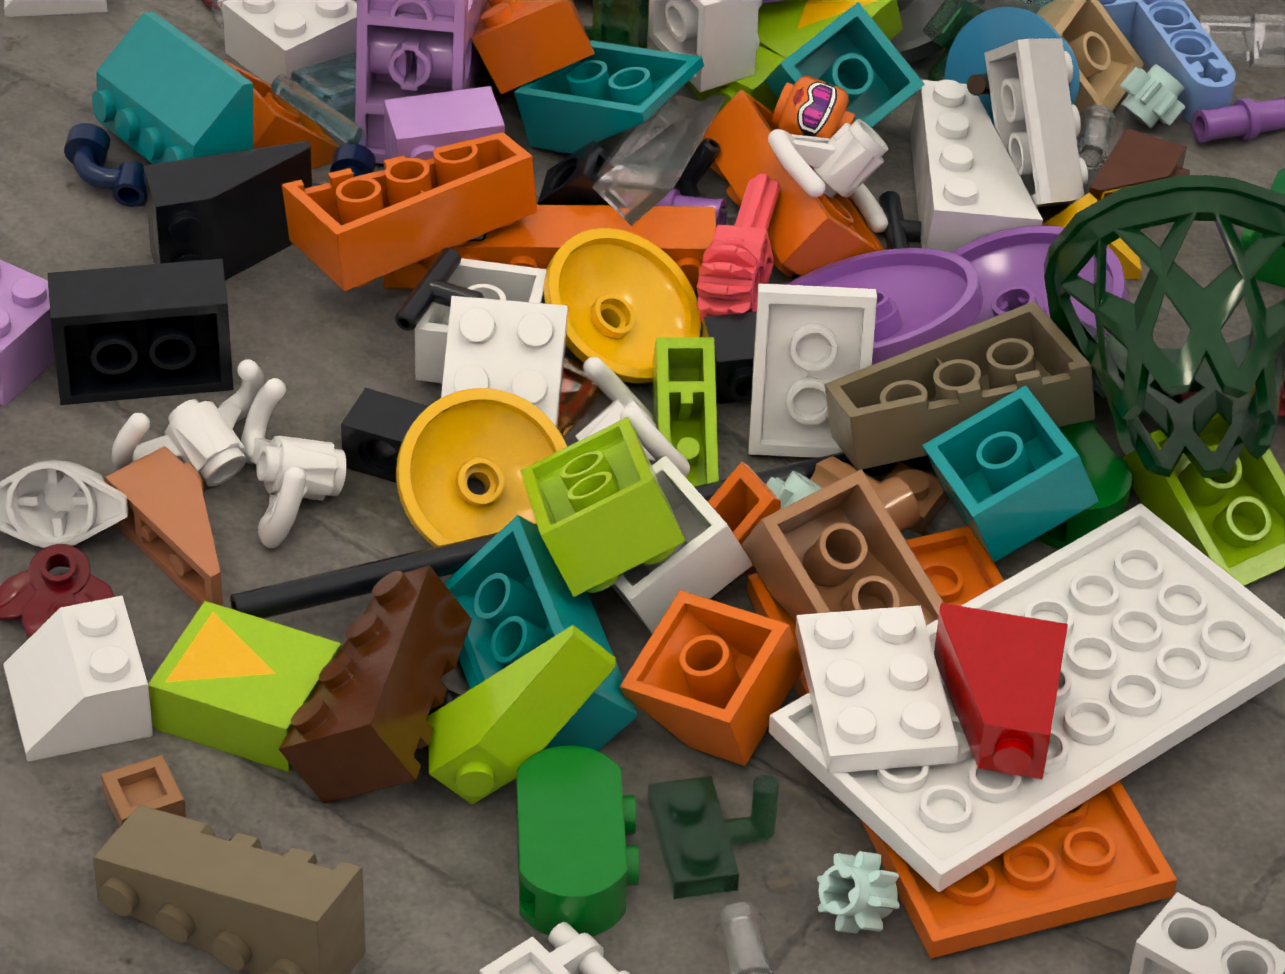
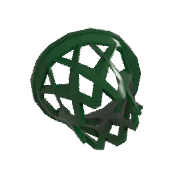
[1044,175,1285,478]

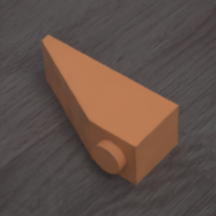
[105,446,223,607]

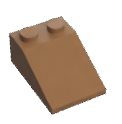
[742,469,944,625]

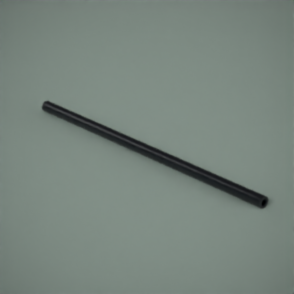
[230,452,929,619]

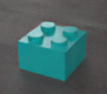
[764,2,925,128]
[922,385,1099,562]

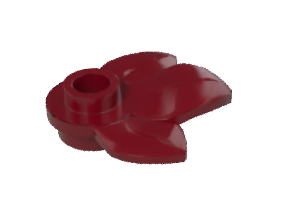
[0,544,115,638]

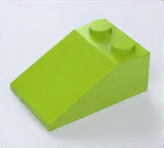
[1123,413,1285,587]
[520,417,686,597]

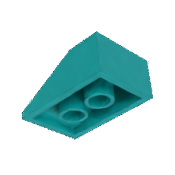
[514,40,704,153]

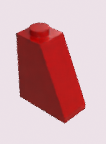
[934,603,1068,779]

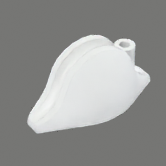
[0,460,129,548]

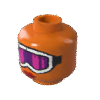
[772,76,856,138]

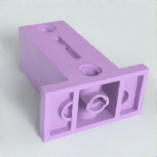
[355,0,487,164]

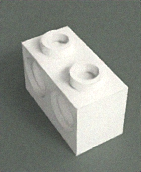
[1129,892,1285,974]

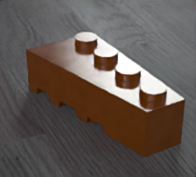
[278,565,472,803]

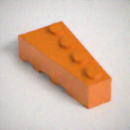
[472,0,595,94]
[281,132,537,291]

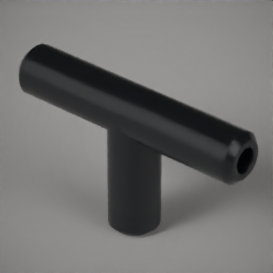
[664,138,721,198]
[879,191,921,250]
[395,248,484,331]

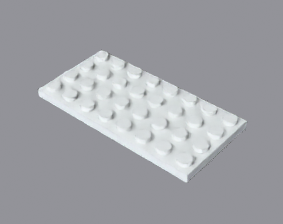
[768,503,1285,892]

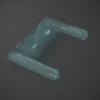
[271,52,364,144]

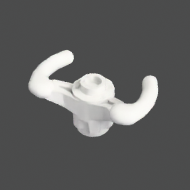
[768,119,888,233]
[575,357,690,477]
[111,359,264,487]
[241,378,346,548]

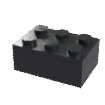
[47,259,234,405]

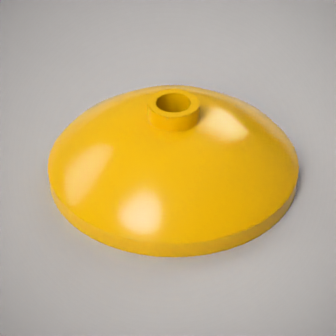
[544,228,701,383]
[396,388,567,547]

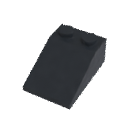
[143,141,312,280]

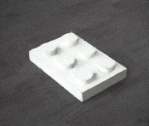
[748,283,877,458]
[441,296,569,427]
[795,605,959,774]

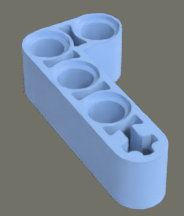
[1099,0,1236,124]

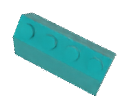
[92,11,253,164]
[444,515,638,751]

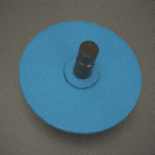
[945,7,1080,127]

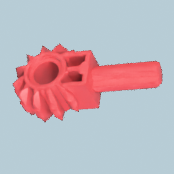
[696,173,780,324]

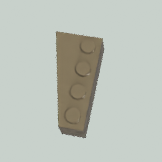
[824,301,1095,470]
[93,805,366,974]

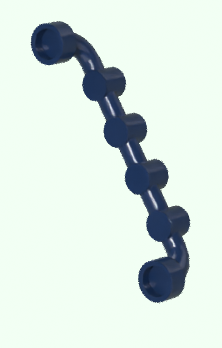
[64,123,376,207]

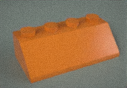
[697,90,885,278]

